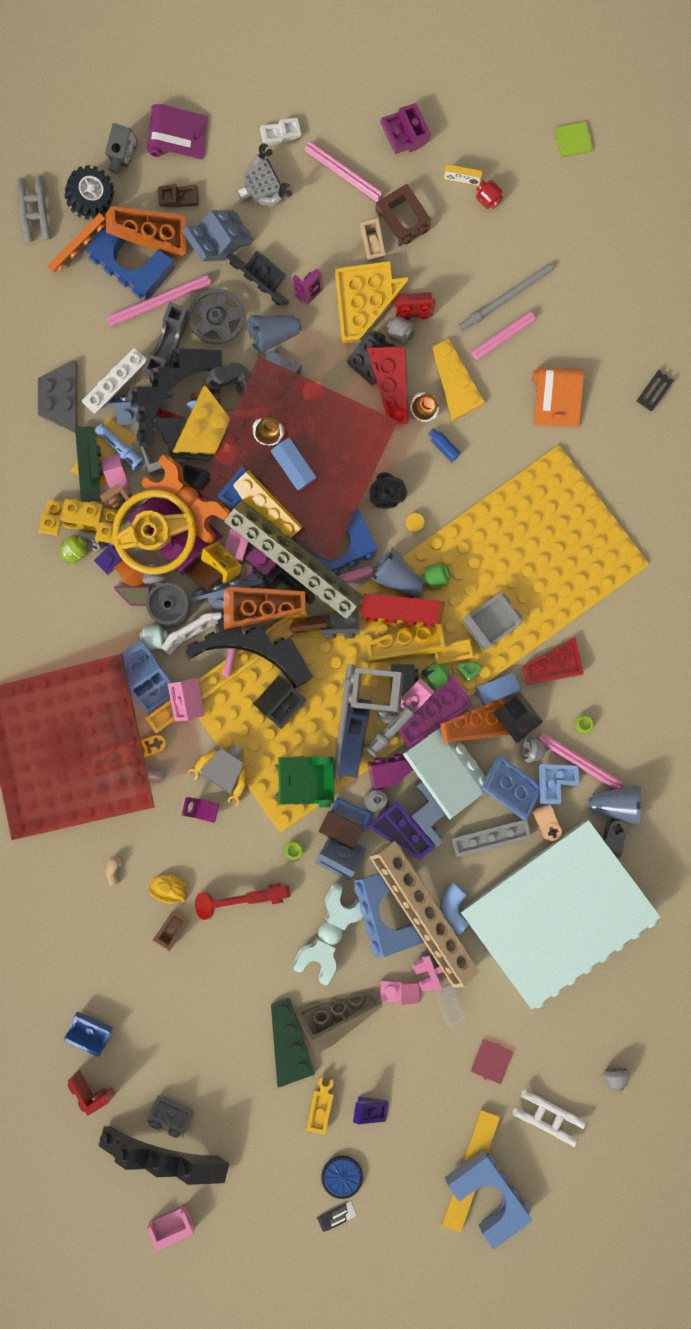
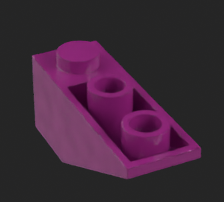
[368,754,414,789]

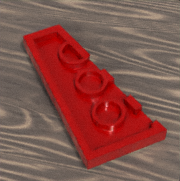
[367,346,408,425]

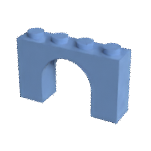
[354,872,424,957]
[445,1149,532,1250]

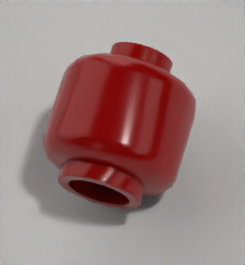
[476,180,503,209]

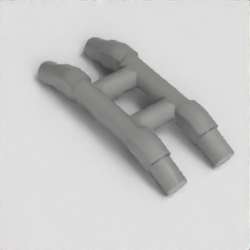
[17,175,51,242]

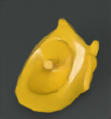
[149,874,188,904]

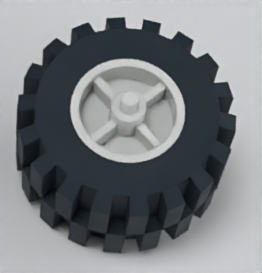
[64,165,114,220]

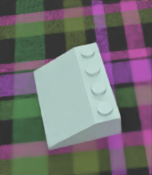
[403,727,487,819]

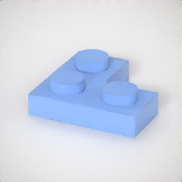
[539,764,579,805]

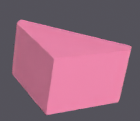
[100,453,130,490]

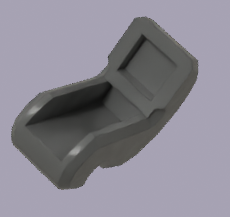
[206,363,254,399]

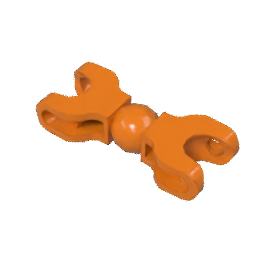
[141,454,231,543]

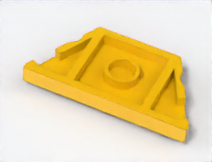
[172,386,231,454]

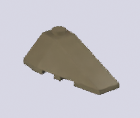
[295,990,383,1054]

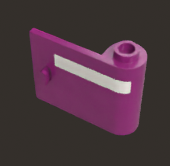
[147,104,208,159]

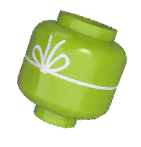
[59,535,88,564]

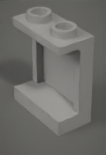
[461,592,523,651]

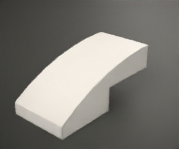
[260,118,302,146]

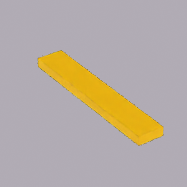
[442,1109,500,1233]

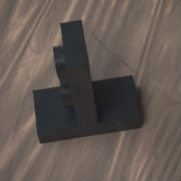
[265,565,315,604]

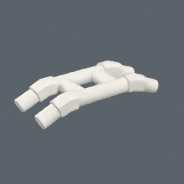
[161,612,224,656]
[512,1090,587,1148]

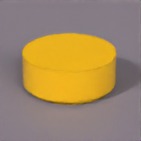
[405,513,425,533]

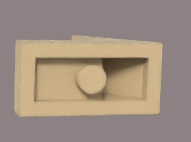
[359,217,385,260]

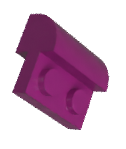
[380,103,431,154]

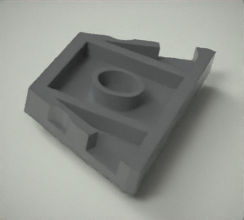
[38,361,77,433]

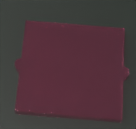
[470,1039,513,1084]

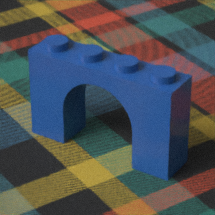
[87,226,175,300]
[291,508,377,575]

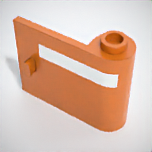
[532,367,584,427]

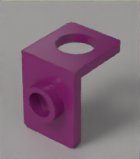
[182,797,219,823]

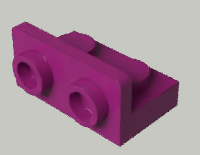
[292,268,324,304]

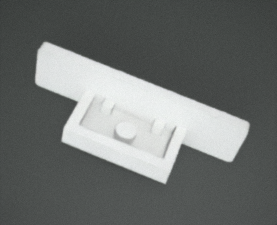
[82,348,146,414]

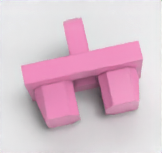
[412,954,443,992]

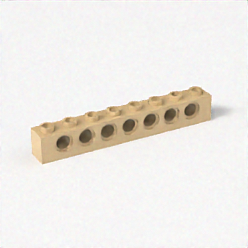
[369,841,479,988]

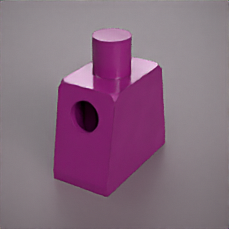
[245,547,278,576]

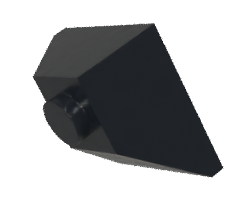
[493,692,543,743]

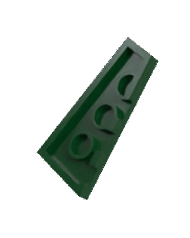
[271,998,315,1088]

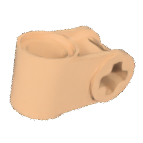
[531,804,562,841]

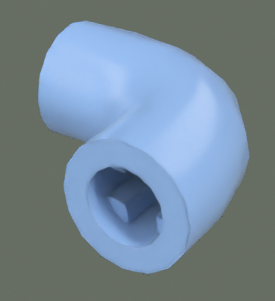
[440,882,469,937]

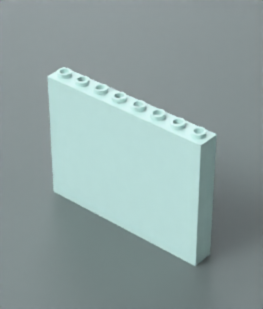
[461,818,661,1009]

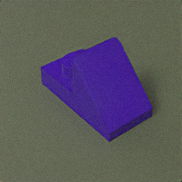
[353,1097,388,1125]

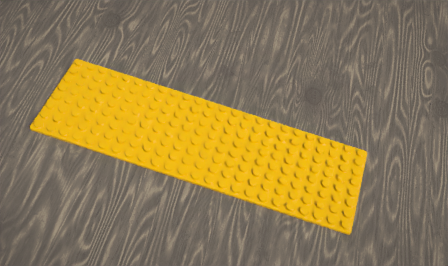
[198,446,648,832]

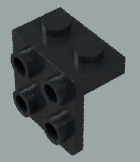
[347,331,395,385]

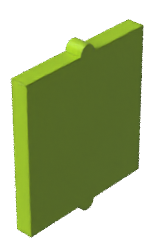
[554,121,593,158]

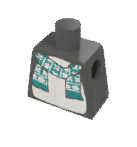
[105,123,138,174]

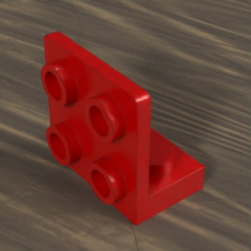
[394,292,435,320]
[68,1070,116,1116]

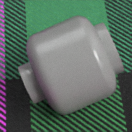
[387,316,416,344]

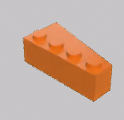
[224,587,305,630]

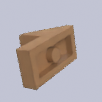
[152,911,189,952]

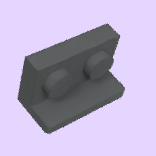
[321,611,360,639]
[147,1095,194,1138]

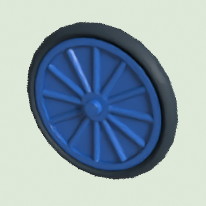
[321,1156,363,1199]

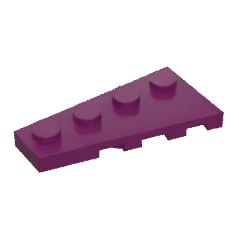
[398,673,473,748]

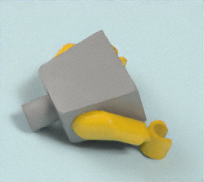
[188,745,246,806]

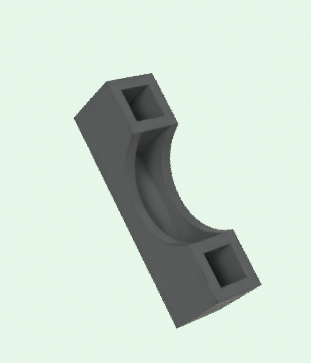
[142,302,189,379]

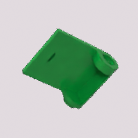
[278,756,334,808]

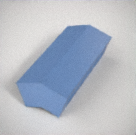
[271,438,317,491]

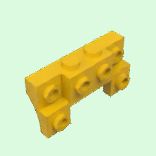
[38,498,123,545]

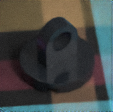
[369,472,407,509]

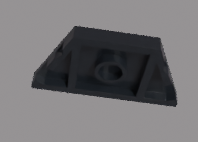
[154,417,214,461]

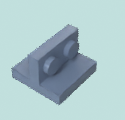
[315,837,366,881]

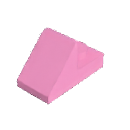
[401,678,435,713]
[380,980,420,1005]

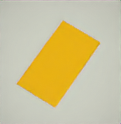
[71,418,137,490]

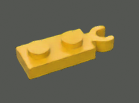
[306,1076,334,1134]

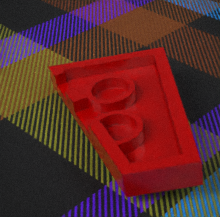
[522,637,584,686]

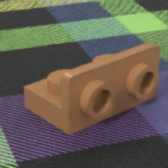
[100,483,136,510]

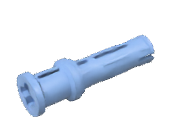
[95,423,145,472]

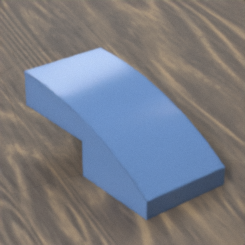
[476,672,521,705]

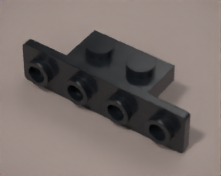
[226,251,289,305]

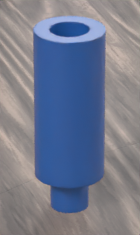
[428,428,461,463]

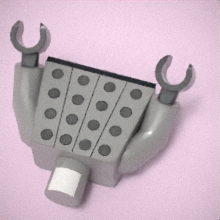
[237,143,292,207]

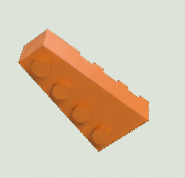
[105,206,186,260]

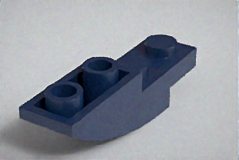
[338,698,372,778]

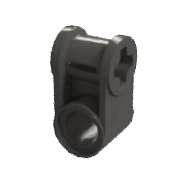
[602,819,627,858]

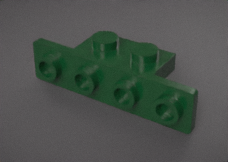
[75,426,103,502]

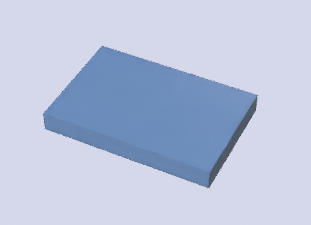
[481,755,540,820]

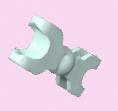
[292,882,363,985]

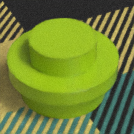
[574,715,594,734]
[284,841,304,860]

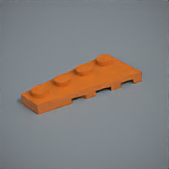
[47,213,106,272]
[440,697,510,743]

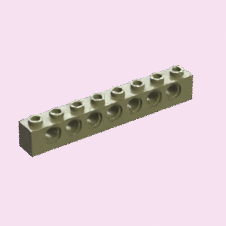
[224,500,363,619]

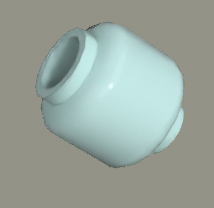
[139,624,168,651]

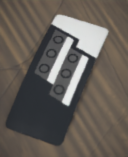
[317,1201,357,1232]

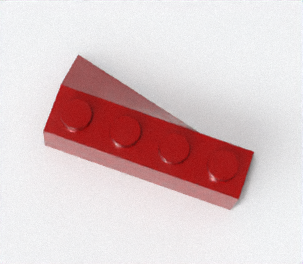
[361,593,445,628]

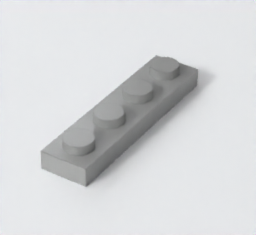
[451,820,531,858]

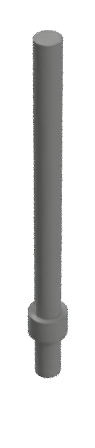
[459,264,553,331]
[334,664,355,780]

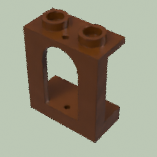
[375,184,431,247]

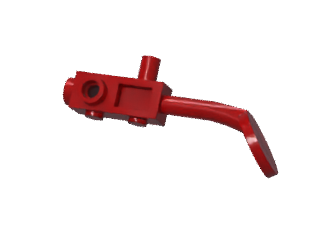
[195,883,291,920]

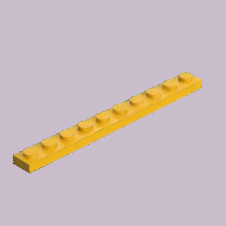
[145,611,309,734]

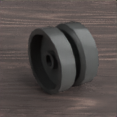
[146,582,192,628]

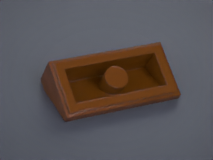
[289,614,332,634]
[318,811,363,849]

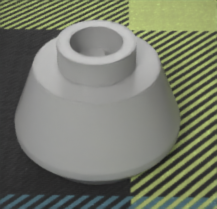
[142,564,169,585]
[521,737,546,763]
[364,787,390,813]
[603,1067,630,1091]

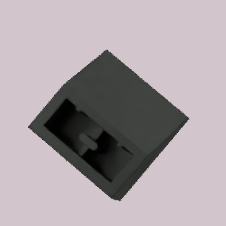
[253,675,307,730]

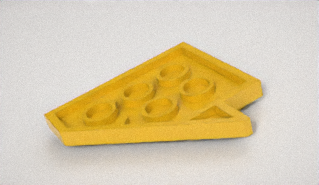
[335,261,408,343]

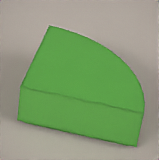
[456,662,483,681]

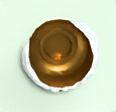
[410,392,439,422]
[253,416,284,446]

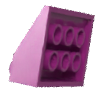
[127,497,223,576]

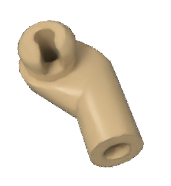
[105,857,122,886]

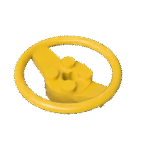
[113,489,196,575]

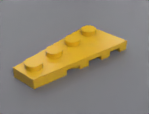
[432,338,485,422]
[233,470,303,538]
[366,622,446,663]

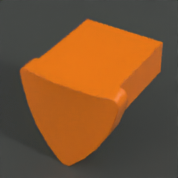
[114,560,144,586]

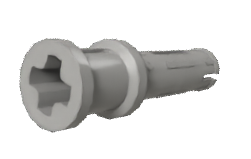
[364,706,415,758]

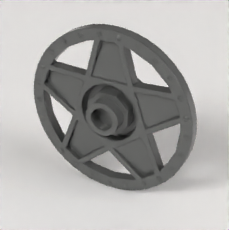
[188,289,245,344]

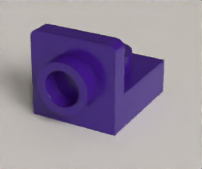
[94,543,122,575]

